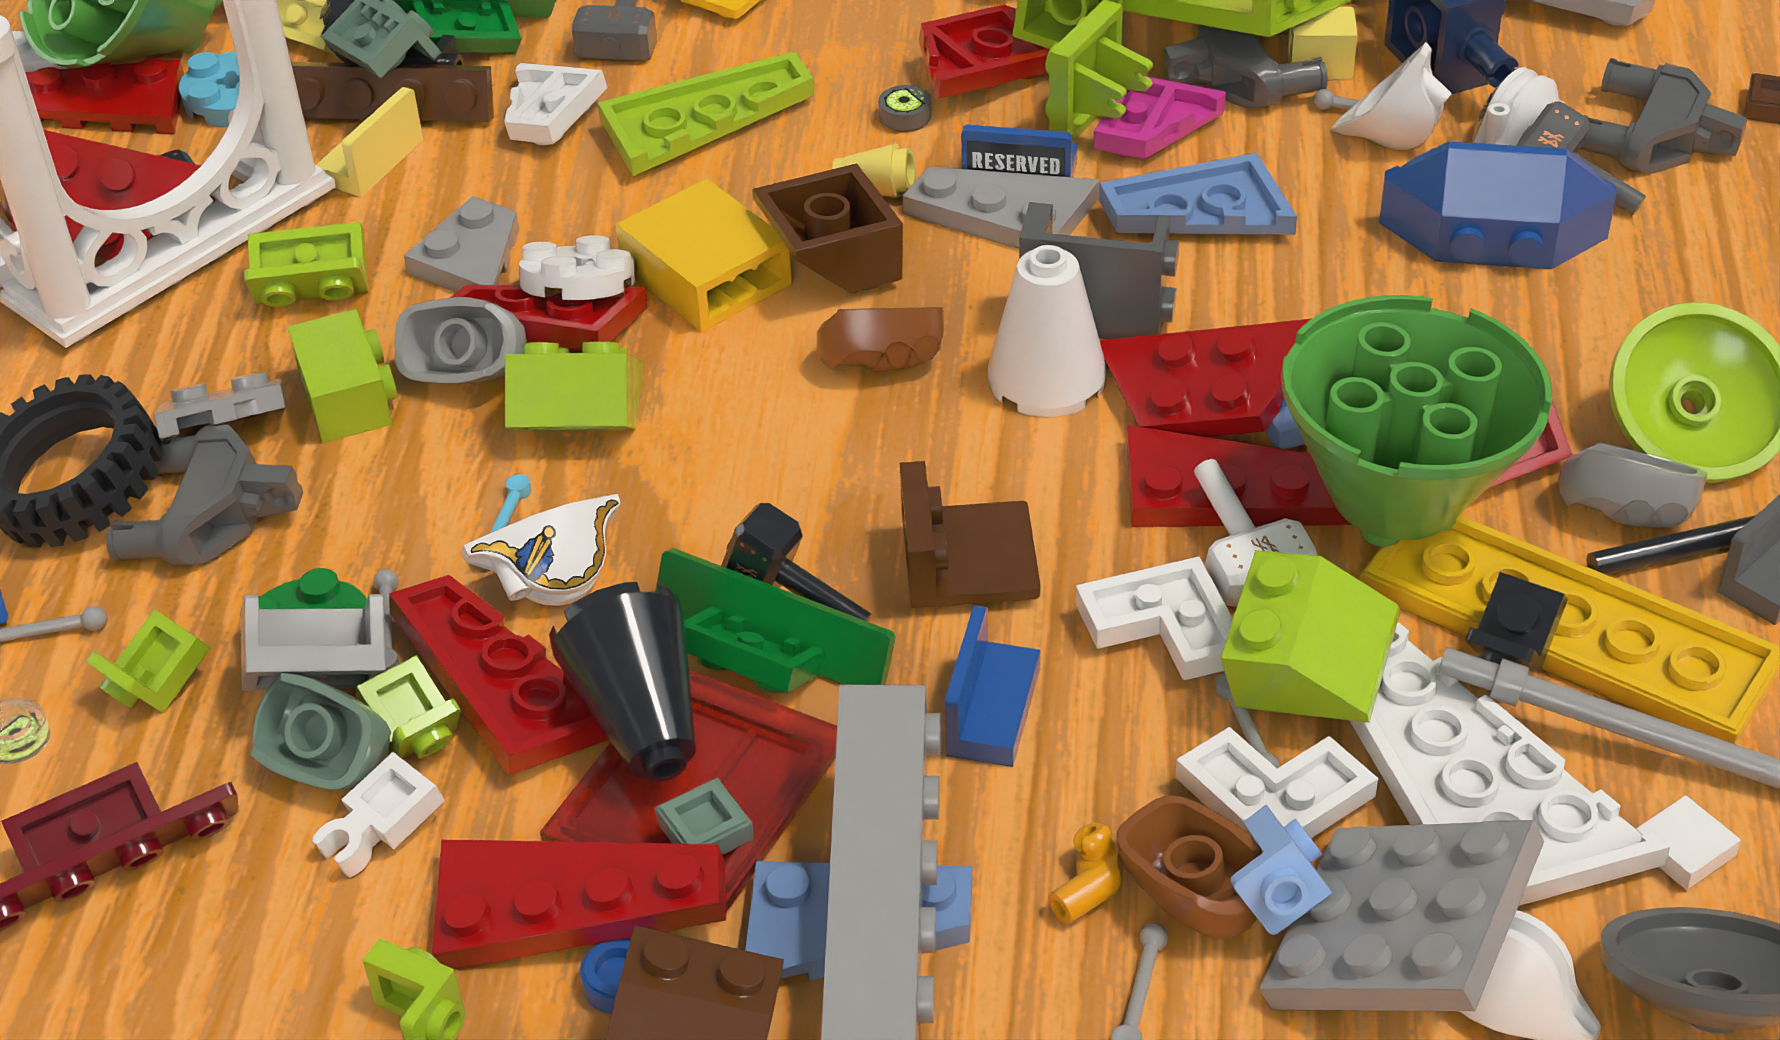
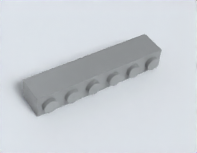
[821,685,941,1040]

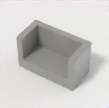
[241,594,386,691]

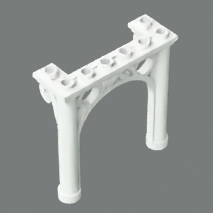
[0,0,336,348]

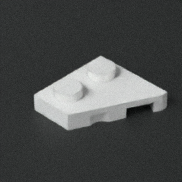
[504,63,607,145]

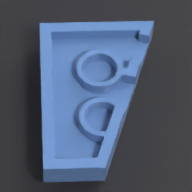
[1099,153,1297,235]
[745,861,972,981]

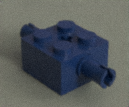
[1384,0,1519,94]

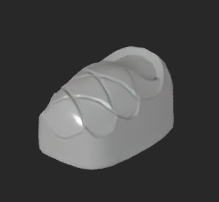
[394,297,527,384]
[1558,442,1707,527]

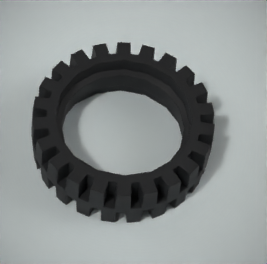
[0,374,163,548]

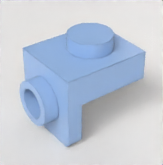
[1230,804,1332,935]

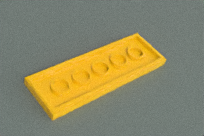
[1359,515,1780,744]

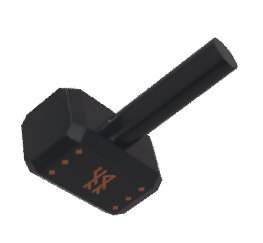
[721,503,872,622]

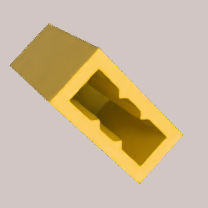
[615,178,792,332]

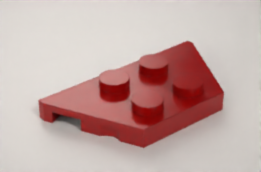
[919,4,1050,99]
[6,130,202,260]
[1100,318,1312,437]

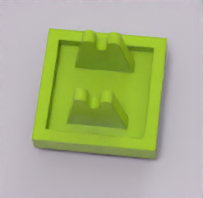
[1045,0,1153,143]

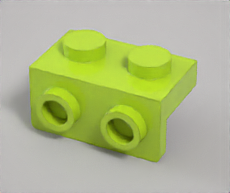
[244,222,369,307]

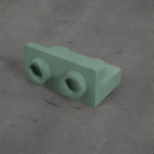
[321,0,441,78]

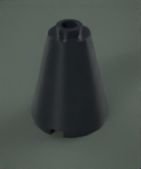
[549,582,696,782]

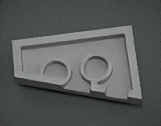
[903,166,1100,248]

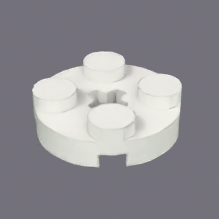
[519,235,635,300]

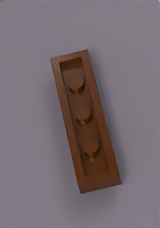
[291,62,494,122]

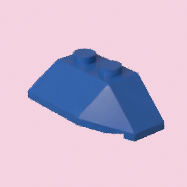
[1379,142,1617,269]

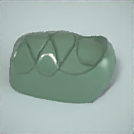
[250,673,392,790]

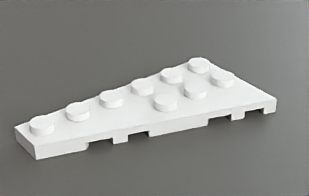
[1349,622,1670,906]

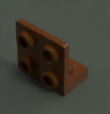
[899,461,1041,608]

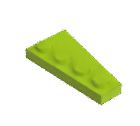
[597,51,815,176]

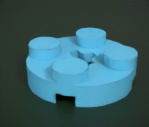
[179,51,240,127]

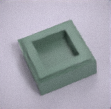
[655,778,754,855]

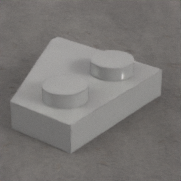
[404,196,519,292]
[154,372,287,438]

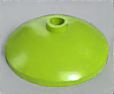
[1609,302,1780,483]

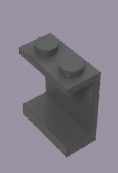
[1019,202,1179,339]

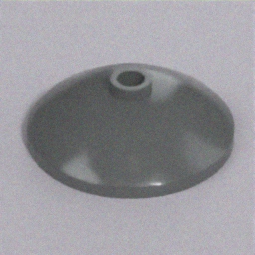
[1600,907,1780,1033]

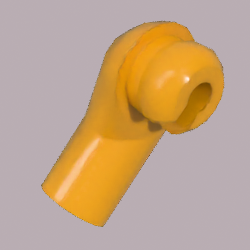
[1048,822,1122,925]

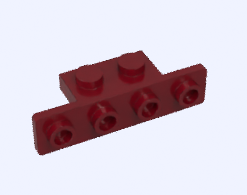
[0,762,239,931]

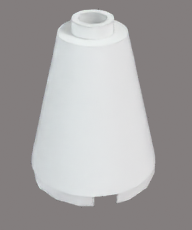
[988,245,1107,418]

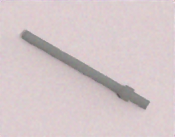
[1438,647,1780,789]

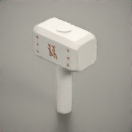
[1194,459,1317,607]

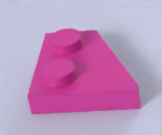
[1093,75,1226,159]

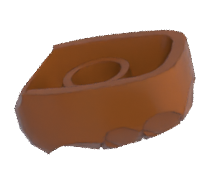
[817,307,944,372]
[1117,796,1262,939]

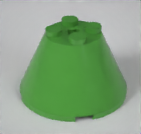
[19,0,223,68]
[1281,295,1552,547]

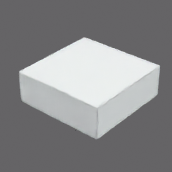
[1636,795,1741,890]

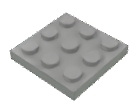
[1259,820,1545,1011]

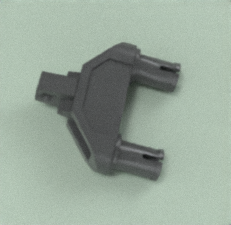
[1163,25,1328,109]
[1580,58,1747,174]
[106,424,303,566]

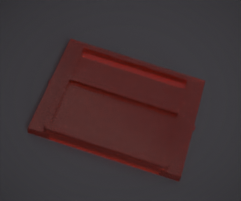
[540,670,837,913]

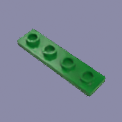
[380,0,556,53]
[655,548,896,693]

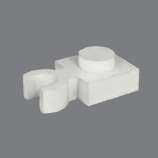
[312,752,445,878]

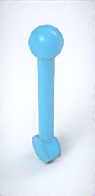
[477,474,532,570]

